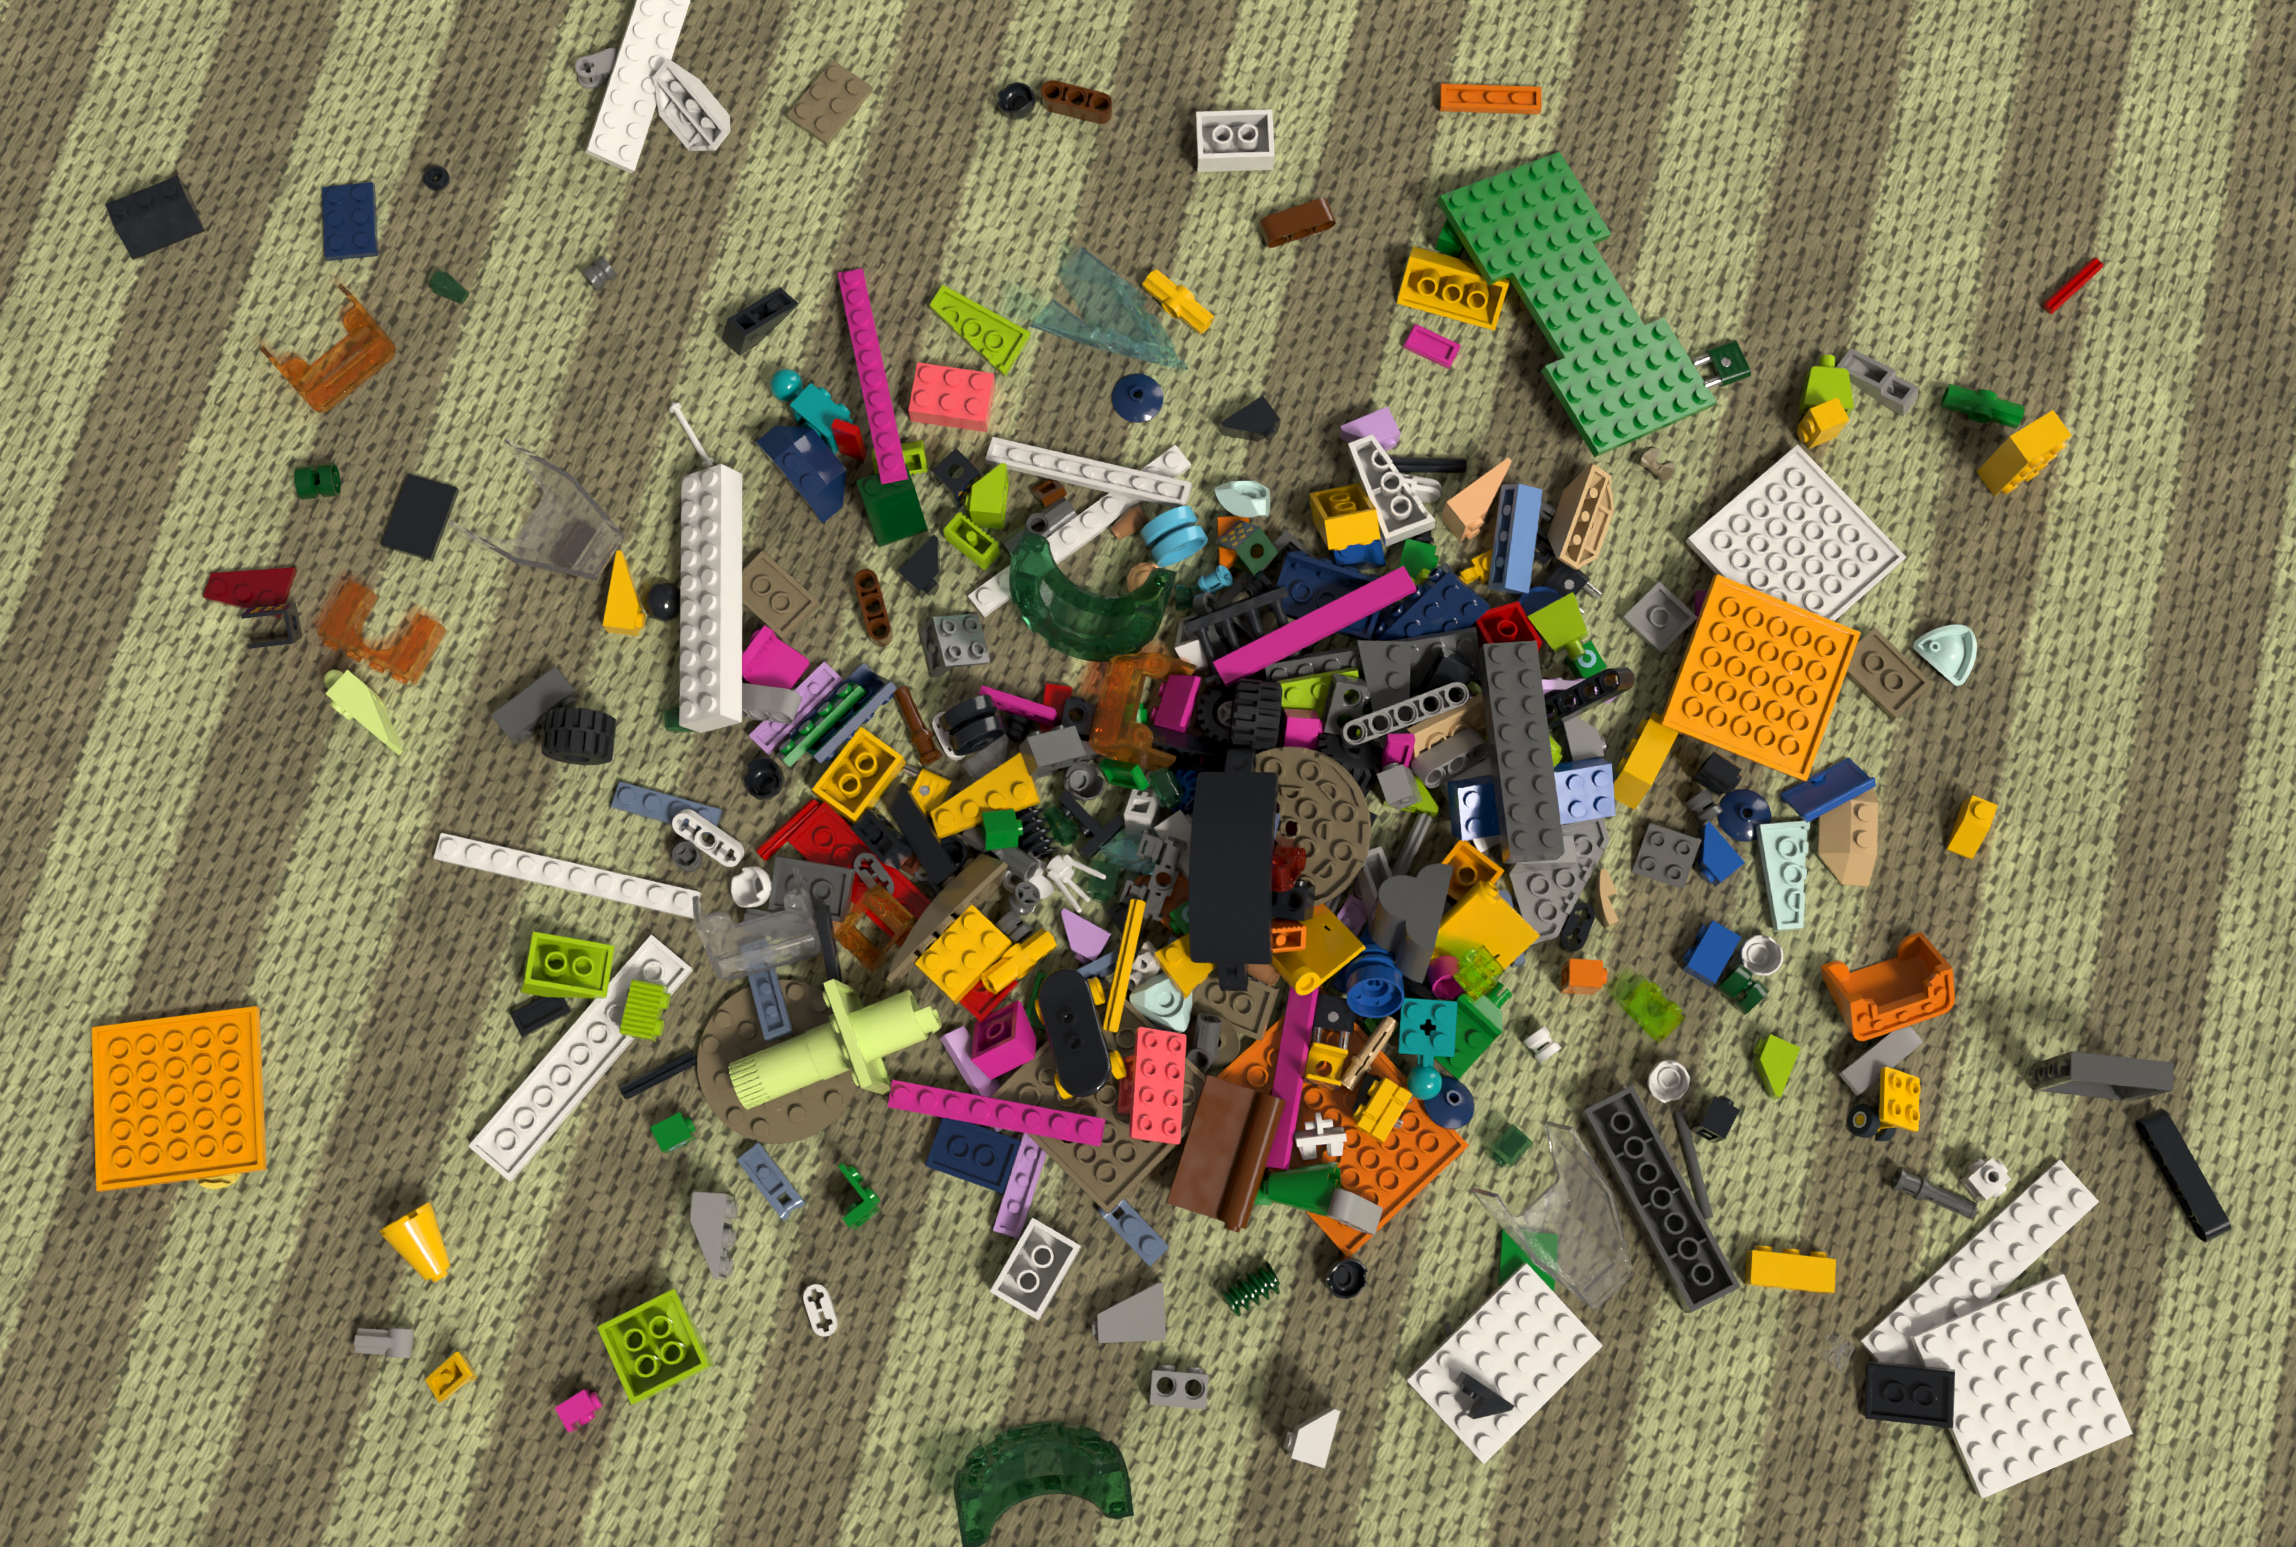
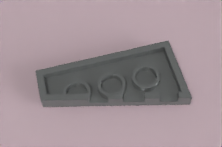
[1357,640,1411,749]

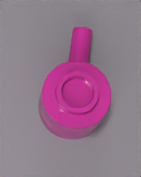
[1426,955,1485,1000]

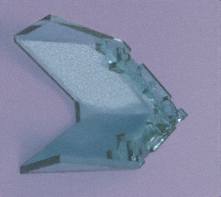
[1029,246,1188,370]

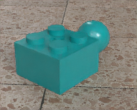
[770,369,853,455]
[1398,998,1457,1100]

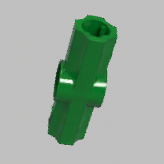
[1941,384,2025,429]

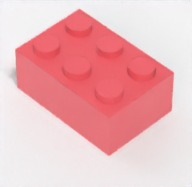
[908,362,996,432]

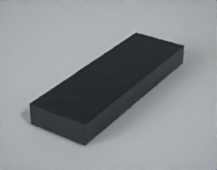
[816,905,843,983]

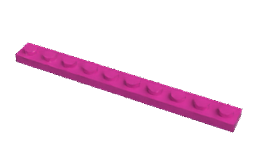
[838,268,908,484]

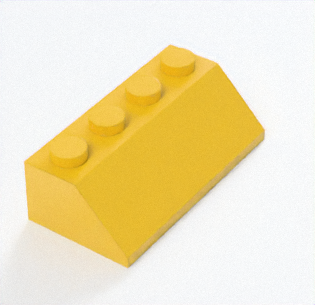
[1396,246,1510,331]

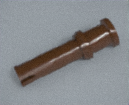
[893,686,942,765]

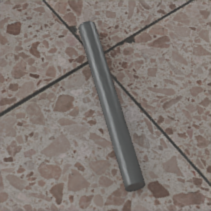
[1674,1109,1713,1219]

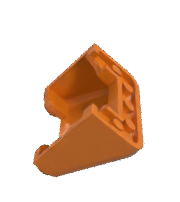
[1821,932,1955,1041]

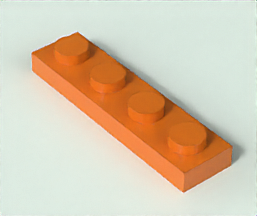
[1440,84,1541,115]

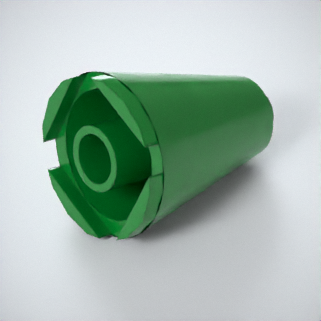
[1264,1162,1341,1218]

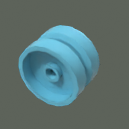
[1140,506,1208,567]

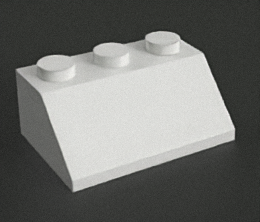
[1283,1408,1340,1468]

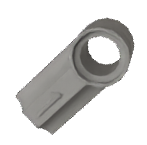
[354,1328,414,1358]

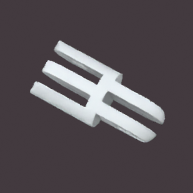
[1401,473,1442,503]

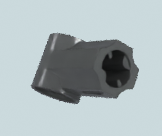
[1187,1013,1222,1072]

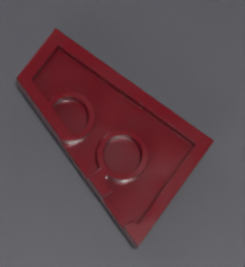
[203,567,297,618]

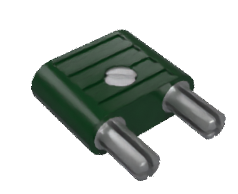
[1691,340,1751,388]

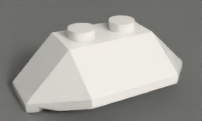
[652,59,731,151]

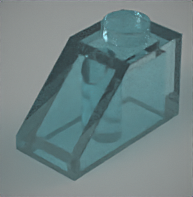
[1100,829,1159,876]

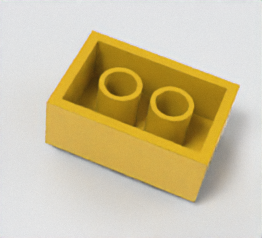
[1309,483,1380,550]
[812,727,906,824]
[914,904,1012,1005]

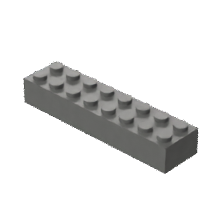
[1477,641,1565,864]
[1579,1085,1741,1313]

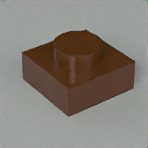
[1031,479,1067,507]

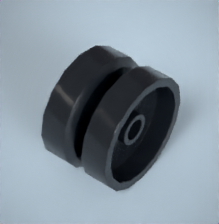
[939,695,1007,756]

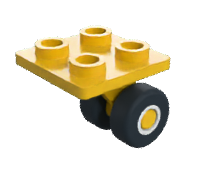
[1847,1067,1921,1141]

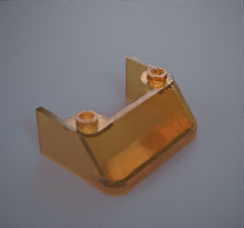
[259,283,396,412]
[1089,652,1197,774]

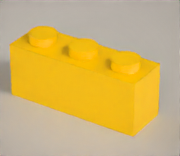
[1745,1246,1836,1294]

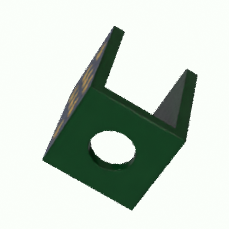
[1215,520,1279,575]

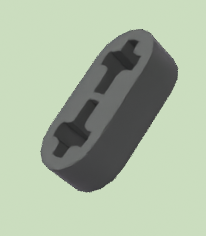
[854,853,895,900]

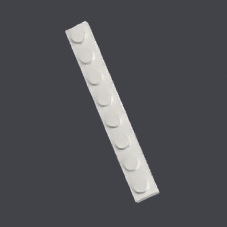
[985,437,1192,508]

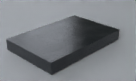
[381,474,459,562]
[1865,1361,1955,1428]

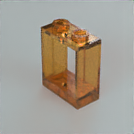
[835,884,918,972]

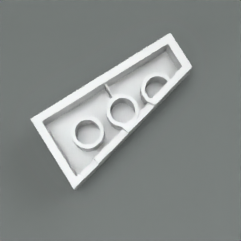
[1348,434,1435,547]

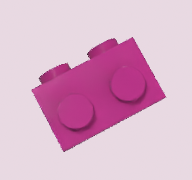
[742,625,810,690]

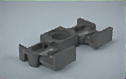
[1120,830,1188,921]

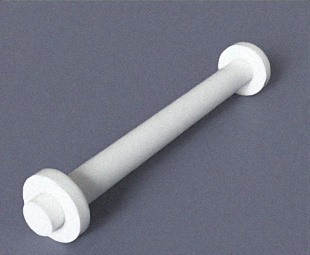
[669,402,714,468]

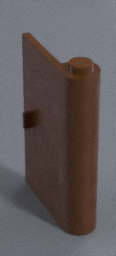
[1166,1075,1287,1233]

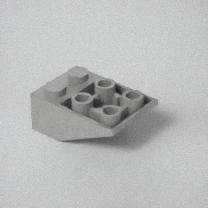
[690,1192,738,1281]

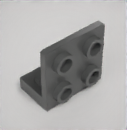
[919,614,990,678]

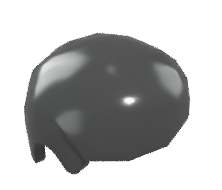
[1062,761,1105,801]

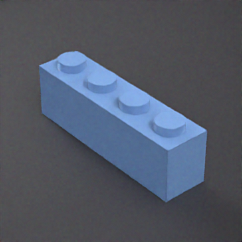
[1488,483,1542,594]

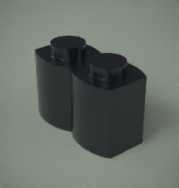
[1693,751,1742,797]

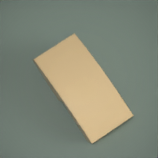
[1595,868,1619,929]

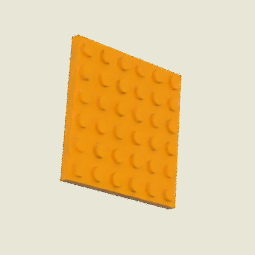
[1659,574,1861,781]
[92,1006,267,1192]

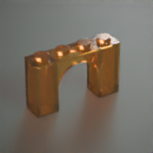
[317,579,447,685]

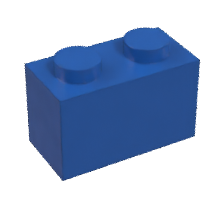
[1682,920,1741,986]

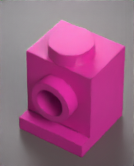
[555,1389,603,1433]

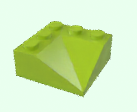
[597,1288,714,1405]

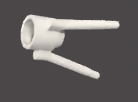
[1046,854,1106,913]

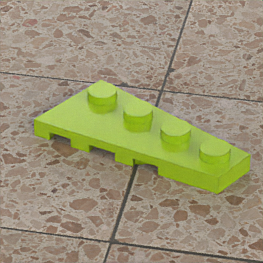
[929,284,1031,377]

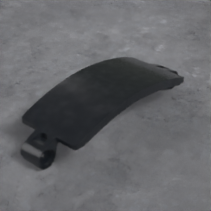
[1189,748,1279,992]

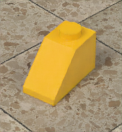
[1946,795,1998,860]

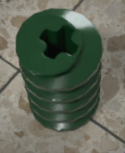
[1218,1261,1280,1317]

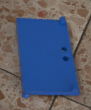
[1780,757,1876,823]

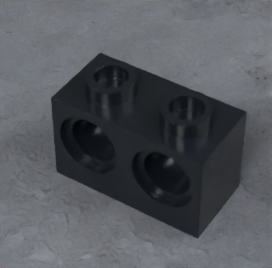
[1058,696,1118,745]
[851,809,914,870]
[1272,875,1316,921]

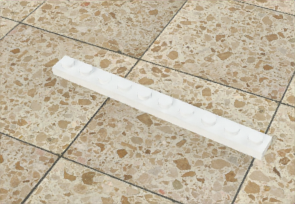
[968,445,1191,618]
[434,833,701,919]

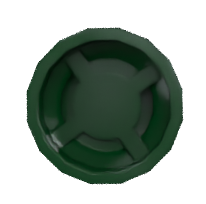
[294,463,341,500]
[1717,963,1770,1015]

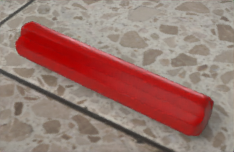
[2042,257,2103,314]
[756,799,821,861]

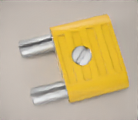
[893,764,952,818]

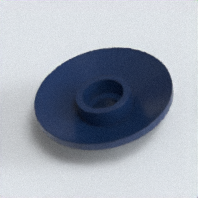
[1112,374,1163,423]
[1718,789,1771,842]
[1422,1077,1475,1130]

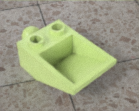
[324,670,403,755]

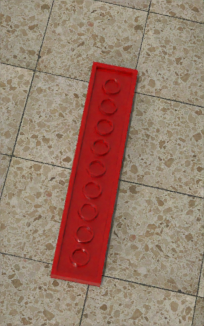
[787,802,1019,1023]

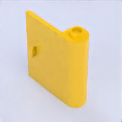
[1430,880,1540,994]
[1271,903,1366,995]

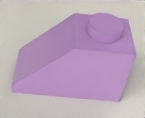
[1339,406,1401,451]
[1061,908,1111,966]

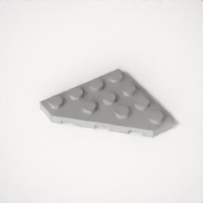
[1498,818,1610,946]

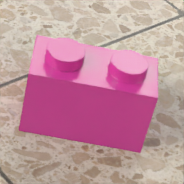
[1150,675,1201,733]
[971,1000,1036,1080]

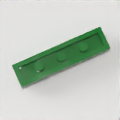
[776,681,866,767]

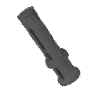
[1890,1167,1977,1219]

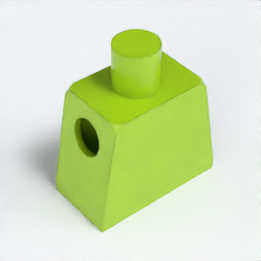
[1798,355,1854,416]
[1528,592,1589,661]

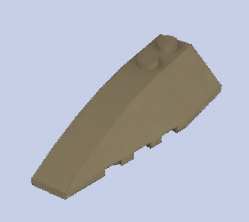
[884,853,1008,991]

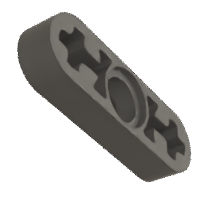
[1193,591,1232,660]

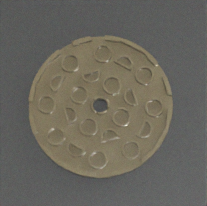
[1255,747,1371,907]
[697,980,858,1144]

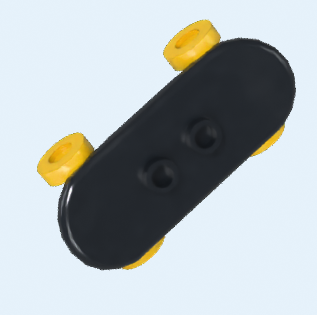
[1035,968,1126,1100]

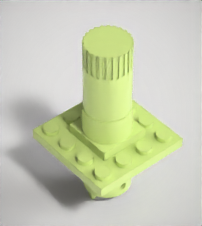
[728,979,942,1110]

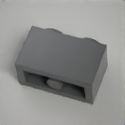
[1019,725,1086,776]

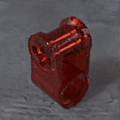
[1272,846,1307,892]

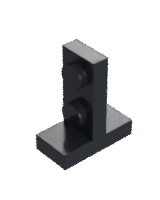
[1058,791,1125,863]

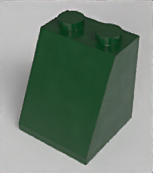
[856,464,928,547]

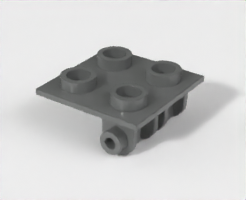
[1632,823,1701,889]

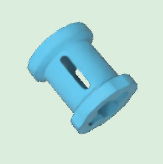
[1198,565,1233,596]

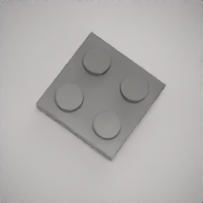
[1621,581,1698,656]

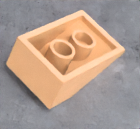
[1441,457,1512,542]

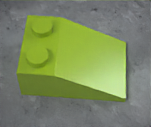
[520,932,615,999]

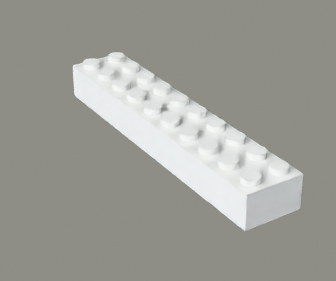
[679,464,742,733]

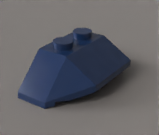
[755,426,847,524]

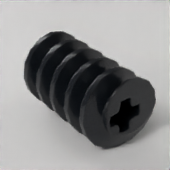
[1015,805,1059,860]

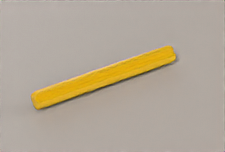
[1102,899,1145,1033]

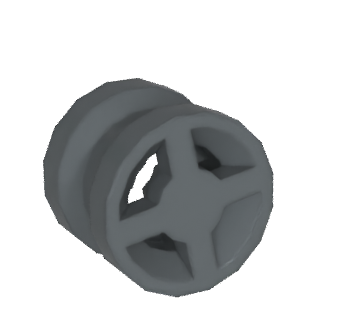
[1008,882,1040,916]

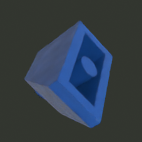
[1330,540,1386,571]
[1698,821,1745,887]

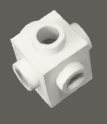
[1960,1157,2011,1202]

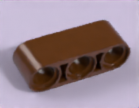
[1041,80,1112,124]
[1258,198,1336,248]
[854,569,893,647]

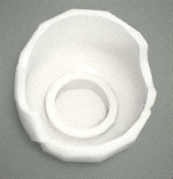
[731,866,771,908]
[1740,935,1783,976]
[1647,1060,1690,1103]

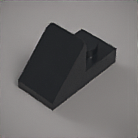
[1456,1371,1514,1419]

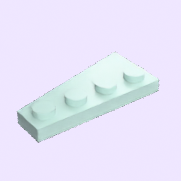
[1756,821,1810,932]

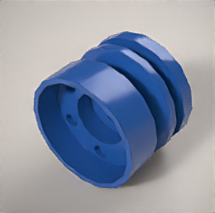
[1345,944,1404,1018]

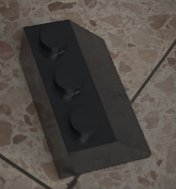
[105,175,205,260]

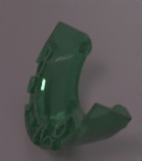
[1009,531,1177,662]
[953,1422,1134,1547]

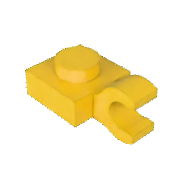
[1459,549,1493,585]

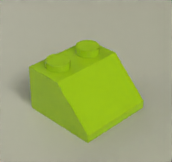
[965,463,1009,530]

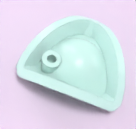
[1214,481,1270,518]
[1913,625,1977,686]
[1130,972,1192,1033]

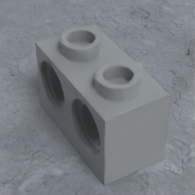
[1150,1365,1209,1409]

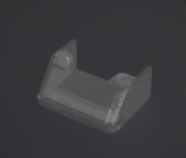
[692,867,822,981]

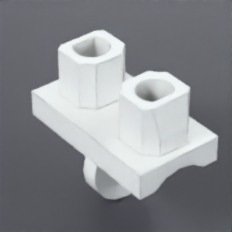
[1127,941,1162,992]
[1294,1112,1347,1160]

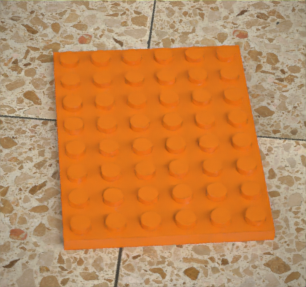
[1216,985,1469,1257]

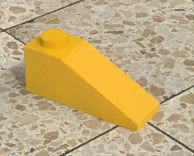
[602,550,646,636]

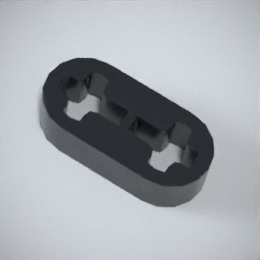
[1559,903,1595,953]

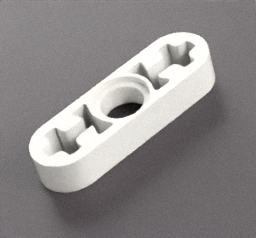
[672,809,744,867]

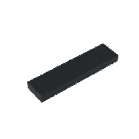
[882,783,958,885]

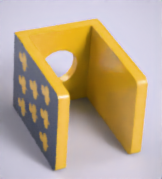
[1303,1042,1348,1091]

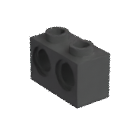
[1321,673,1370,738]

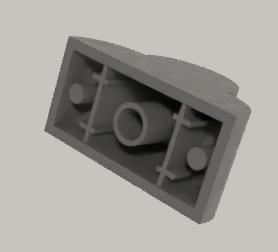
[1368,864,1453,983]

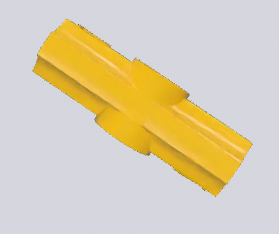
[1142,269,1214,335]
[980,928,1057,995]

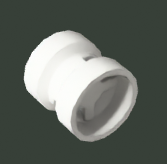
[1523,1026,1561,1064]

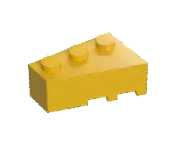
[1613,711,1679,810]

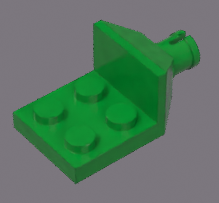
[1425,981,1513,1080]

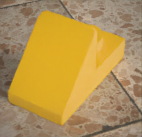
[425,1352,478,1403]

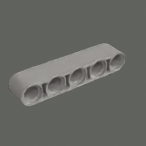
[1340,682,1469,746]

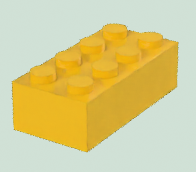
[1976,410,2072,497]

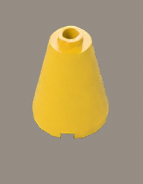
[379,1201,450,1283]

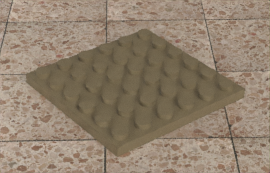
[991,981,1206,1215]

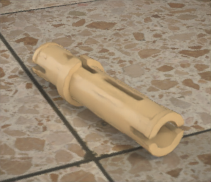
[1338,1015,1400,1091]

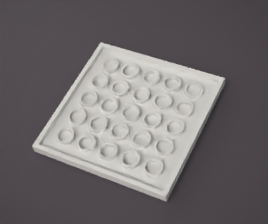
[1685,444,1906,621]
[1910,1274,2133,1499]

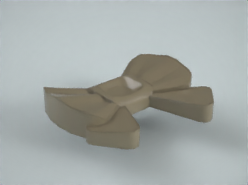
[1639,448,1675,483]

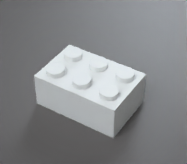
[1196,109,1275,172]
[990,1218,1081,1321]

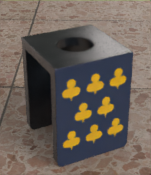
[931,448,981,508]
[241,602,302,649]

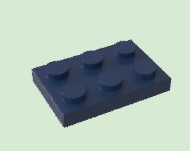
[322,182,378,261]
[925,1118,1021,1194]

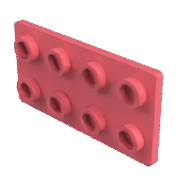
[1117,1027,1186,1145]

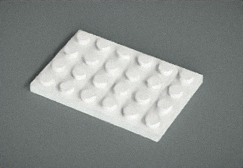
[1405,1262,1603,1464]

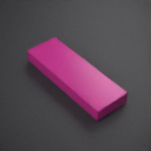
[979,685,1059,727]

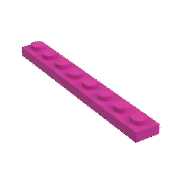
[888,1080,1106,1146]

